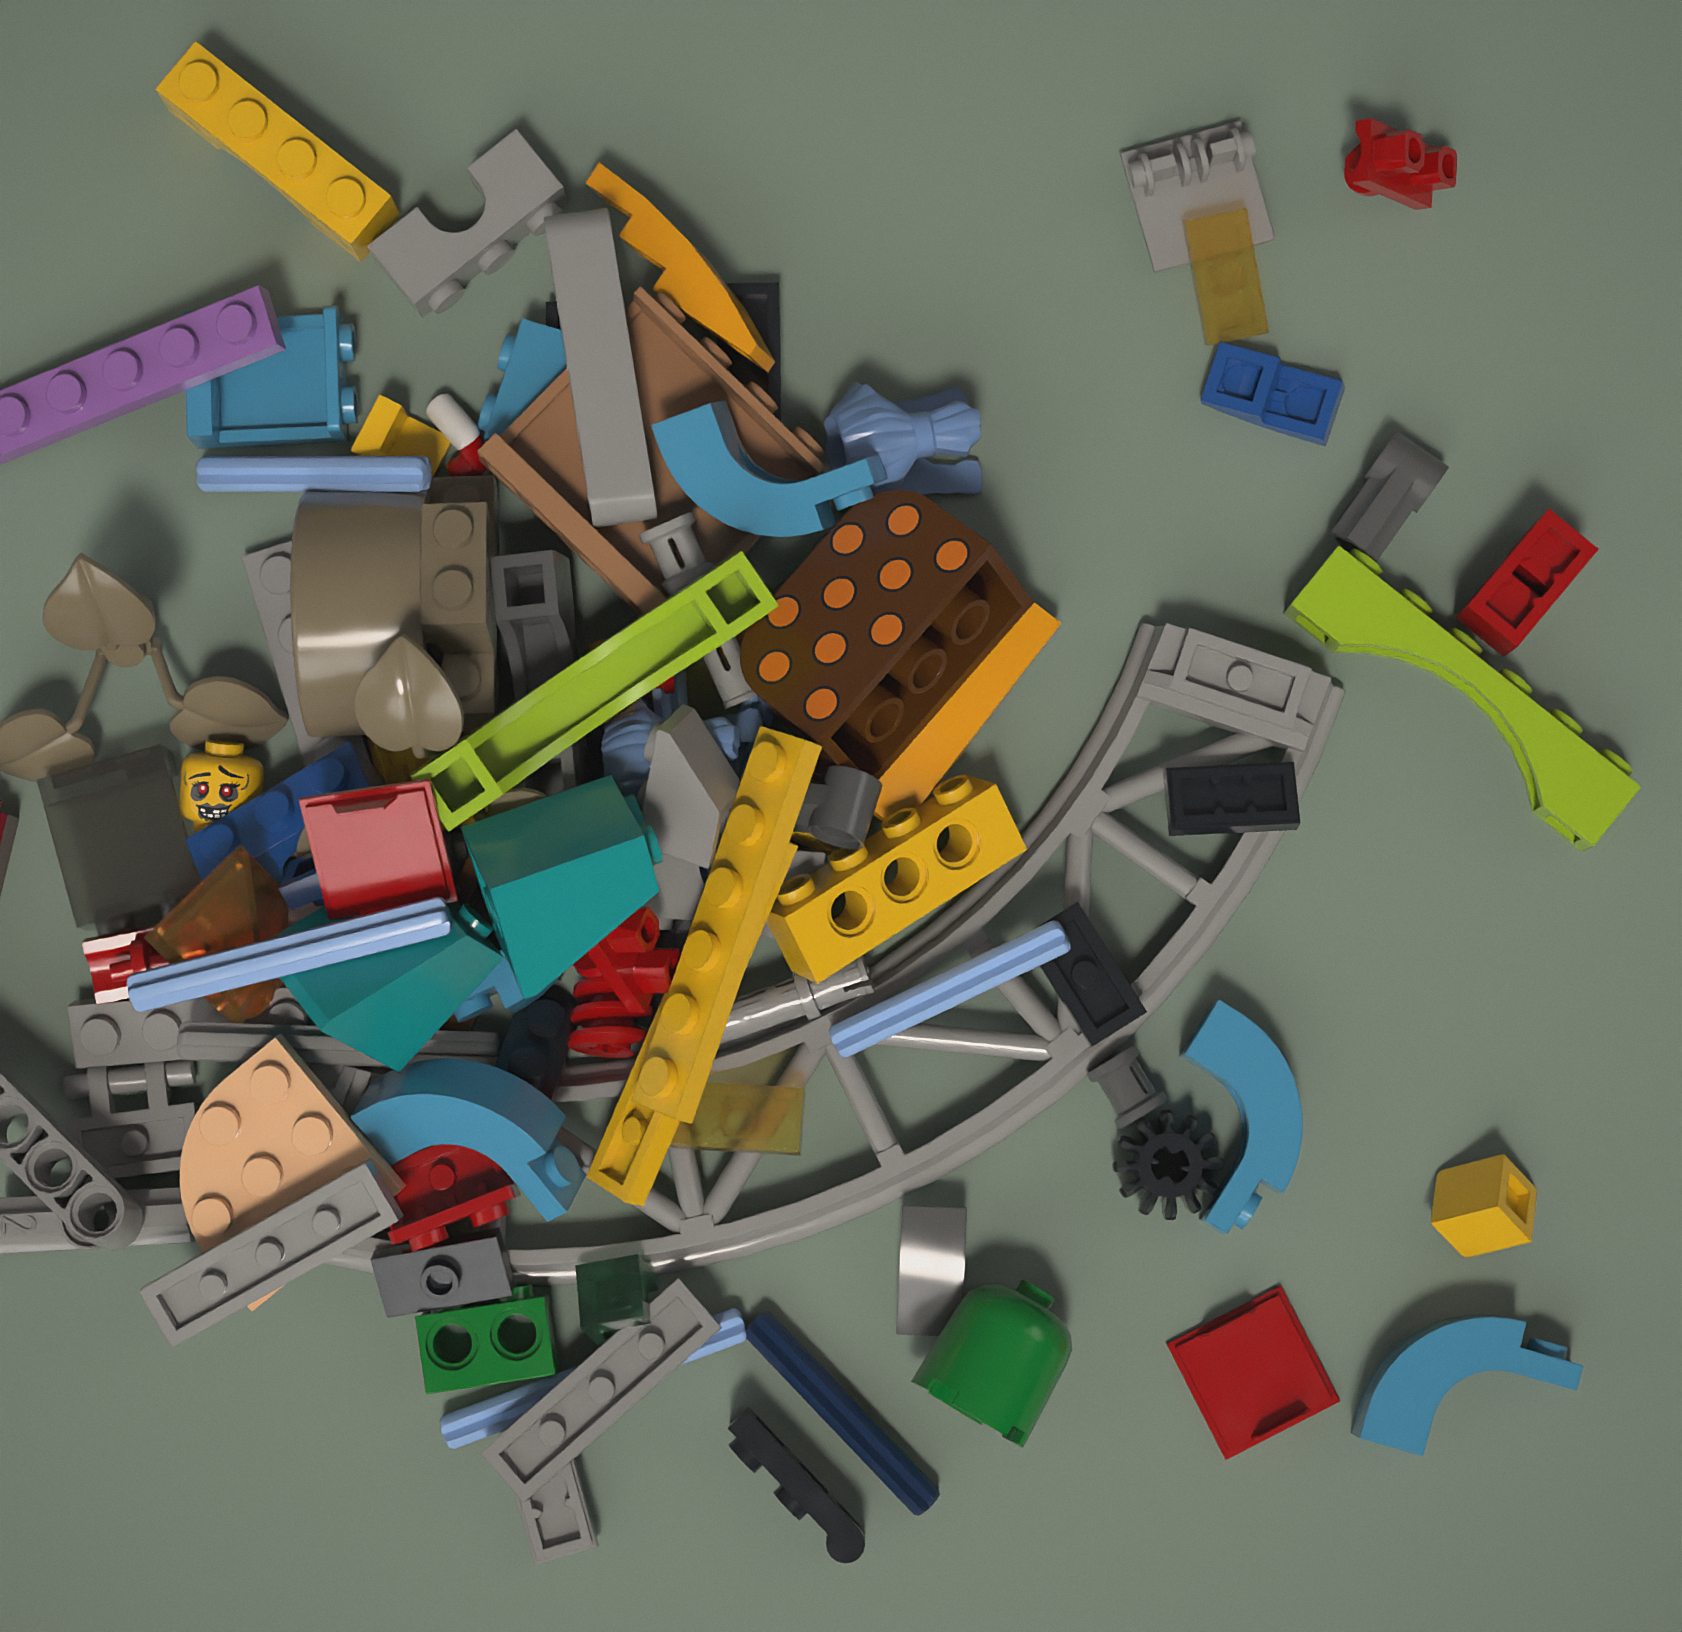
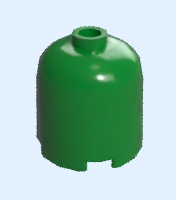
[911,1280,1072,1448]

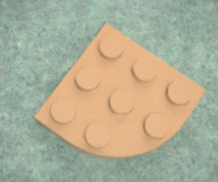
[180,1034,406,1311]

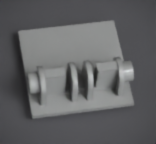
[1120,121,1275,273]

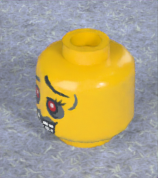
[178,740,264,832]

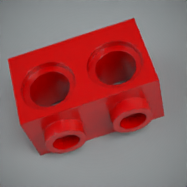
[1455,509,1599,657]

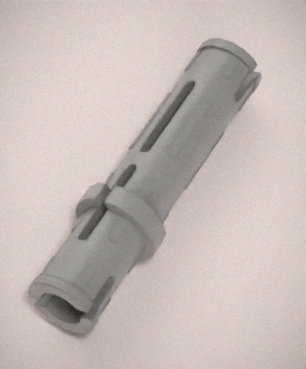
[720,955,875,1044]

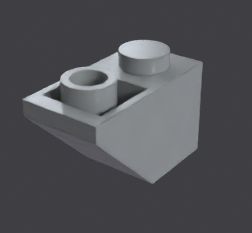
[636,704,741,869]

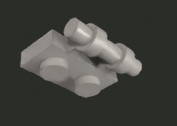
[63,1060,199,1179]

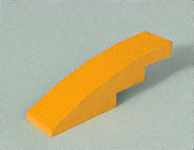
[585,162,775,372]
[873,602,1061,821]

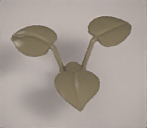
[0,553,288,783]
[296,634,548,859]

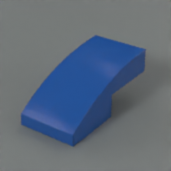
[1200,342,1345,446]

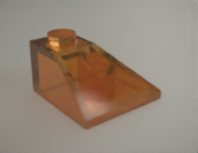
[144,844,289,1023]

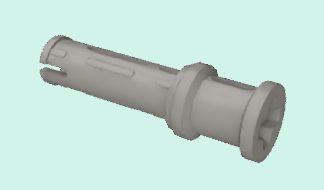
[639,511,757,709]

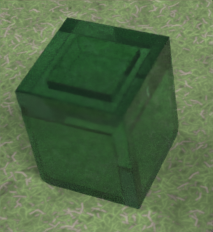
[575,1254,658,1348]

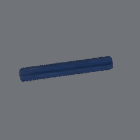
[745,1311,940,1516]

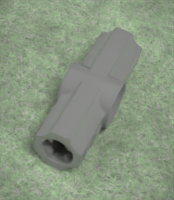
[0,1187,195,1254]

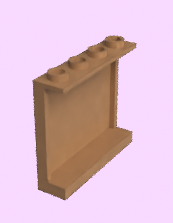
[477,286,826,616]

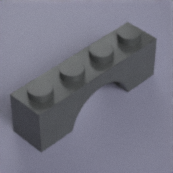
[490,550,591,796]

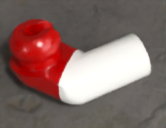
[426,394,489,477]

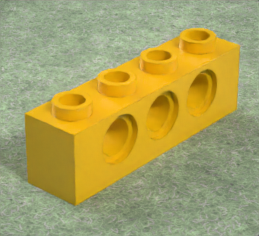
[766,775,1027,984]

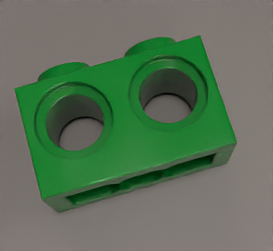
[415,1285,560,1395]

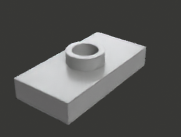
[515,1459,599,1565]

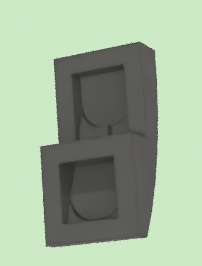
[896,1205,967,1336]

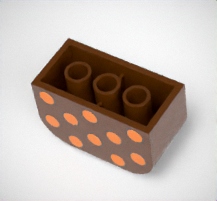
[740,490,1034,780]

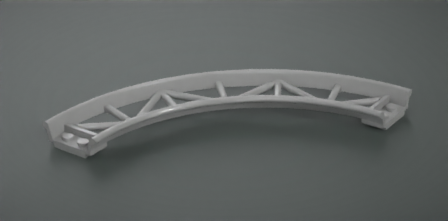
[307,623,1346,1286]

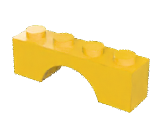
[155,41,400,263]

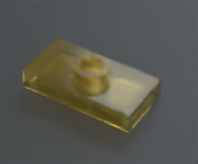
[1182,208,1269,346]
[670,1082,806,1156]

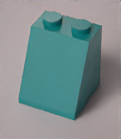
[461,775,663,999]
[270,883,504,1072]

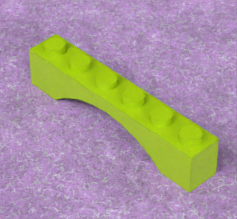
[1284,546,1641,852]
[410,551,779,832]

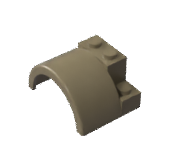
[290,475,500,737]

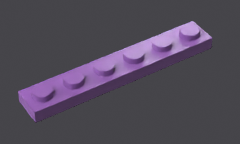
[0,285,286,465]

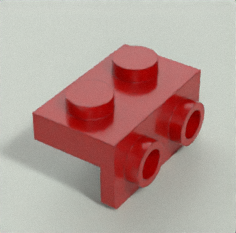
[388,1144,521,1252]

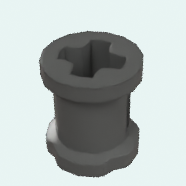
[1086,1045,1168,1129]

